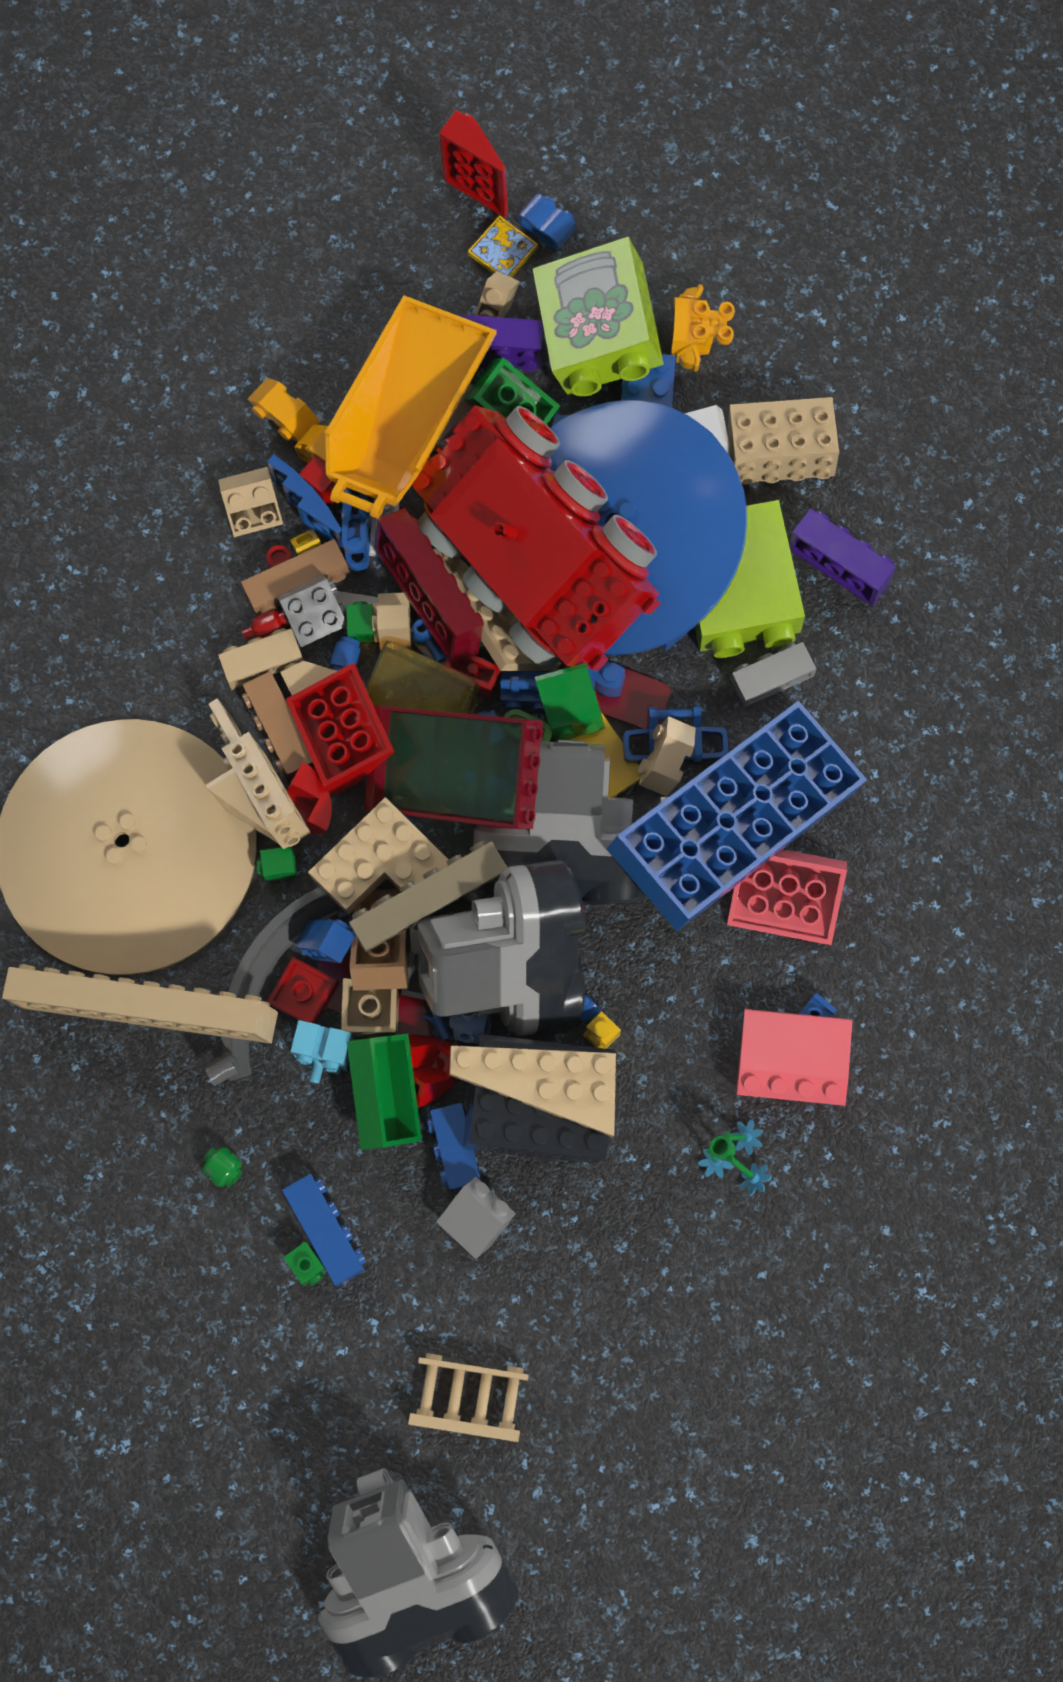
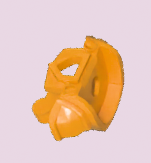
[671,285,735,372]

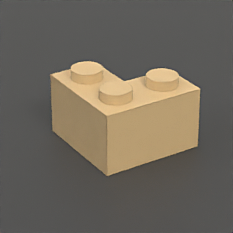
[372,593,412,652]

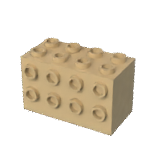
[728,397,839,485]

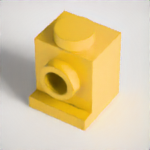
[583,1011,621,1049]

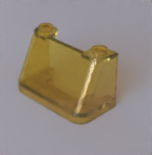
[366,641,480,750]

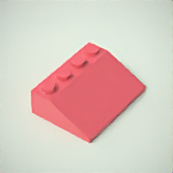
[727,849,847,945]
[736,1009,852,1106]

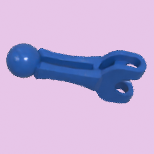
[340,487,372,571]

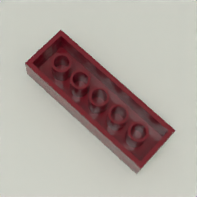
[375,508,484,665]

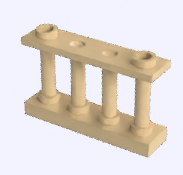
[408,1353,529,1442]

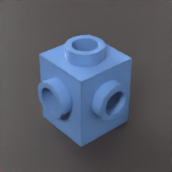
[450,1012,492,1043]

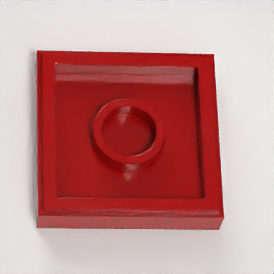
[267,957,339,1024]

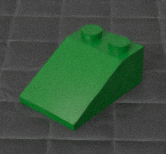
[535,662,605,742]

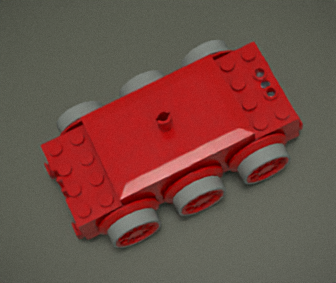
[412,405,661,671]

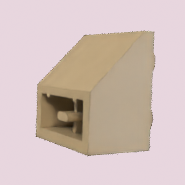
[219,467,283,537]

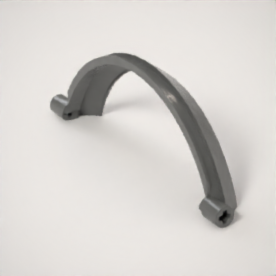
[203,878,480,1086]

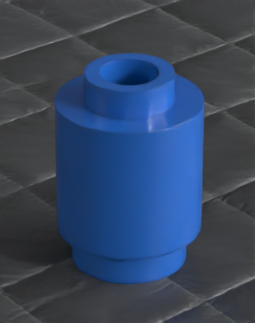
[329,636,361,671]

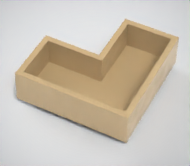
[309,797,448,915]

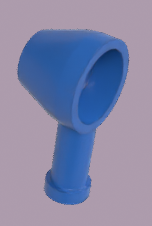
[410,620,447,665]
[580,993,603,1022]

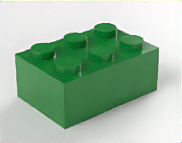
[464,358,560,425]

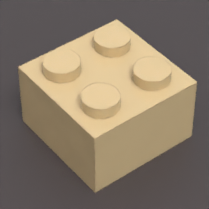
[341,978,399,1037]

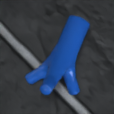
[422,1012,451,1040]

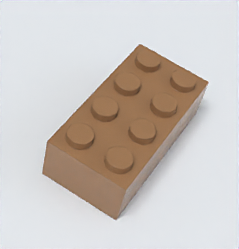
[350,889,410,991]

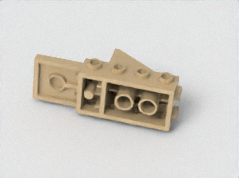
[206,698,311,849]

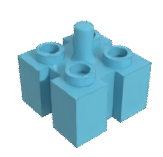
[291,1020,355,1084]

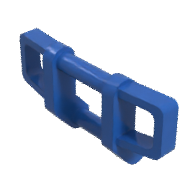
[622,706,729,762]

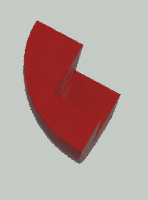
[287,762,332,835]
[408,1034,458,1107]

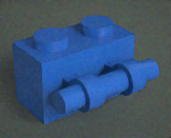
[501,671,551,712]

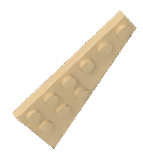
[433,549,561,671]

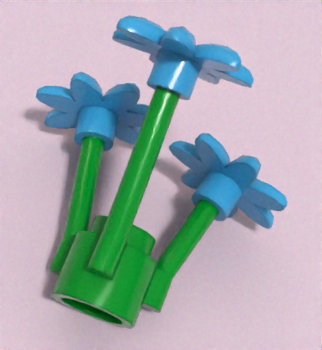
[698,1120,771,1196]

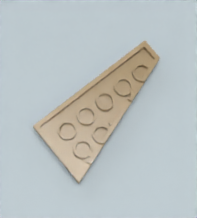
[449,1046,616,1137]

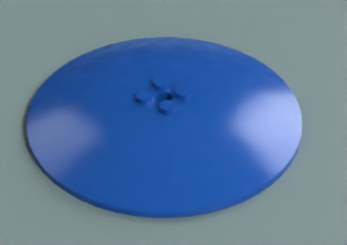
[549,400,747,655]

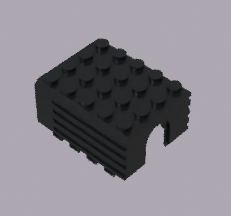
[463,1034,616,1164]

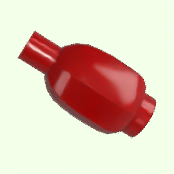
[242,610,289,640]

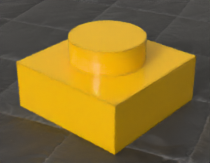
[290,529,322,555]

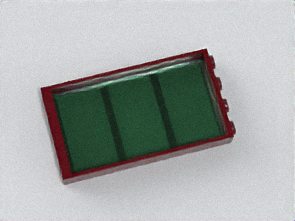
[364,705,543,829]

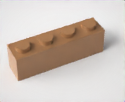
[241,539,350,616]
[242,671,316,781]

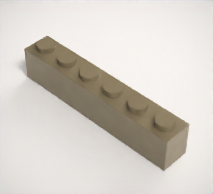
[349,841,506,953]

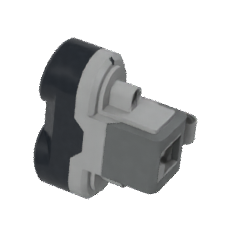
[473,740,648,905]
[410,859,586,1037]
[318,1468,519,1678]

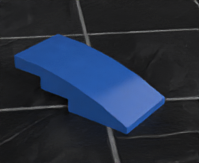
[268,454,344,551]

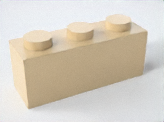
[218,628,303,690]

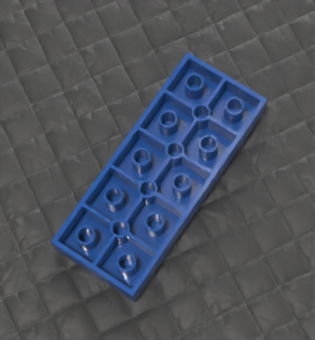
[606,701,867,931]

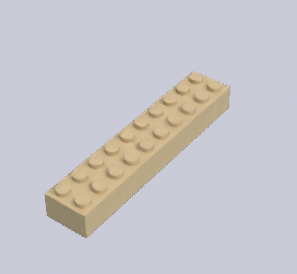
[2,964,278,1044]

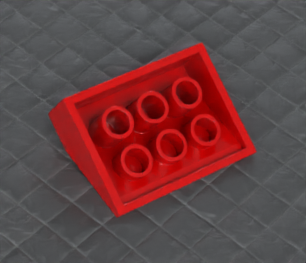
[439,110,508,218]
[285,662,395,796]

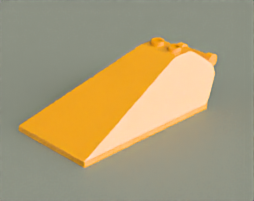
[325,296,496,519]

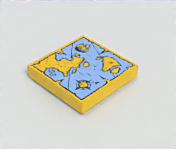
[468,215,538,278]

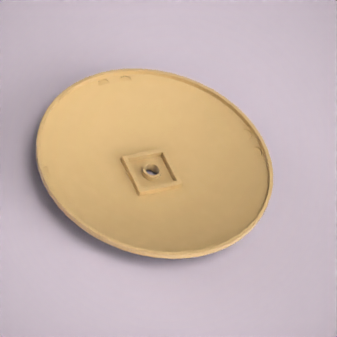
[0,719,257,975]

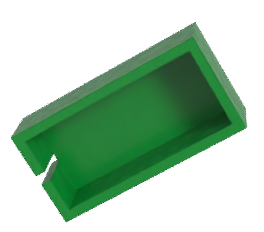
[347,1034,422,1150]

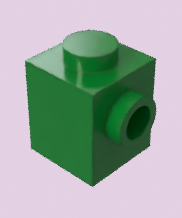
[346,601,374,642]
[257,846,297,882]
[283,1241,326,1286]

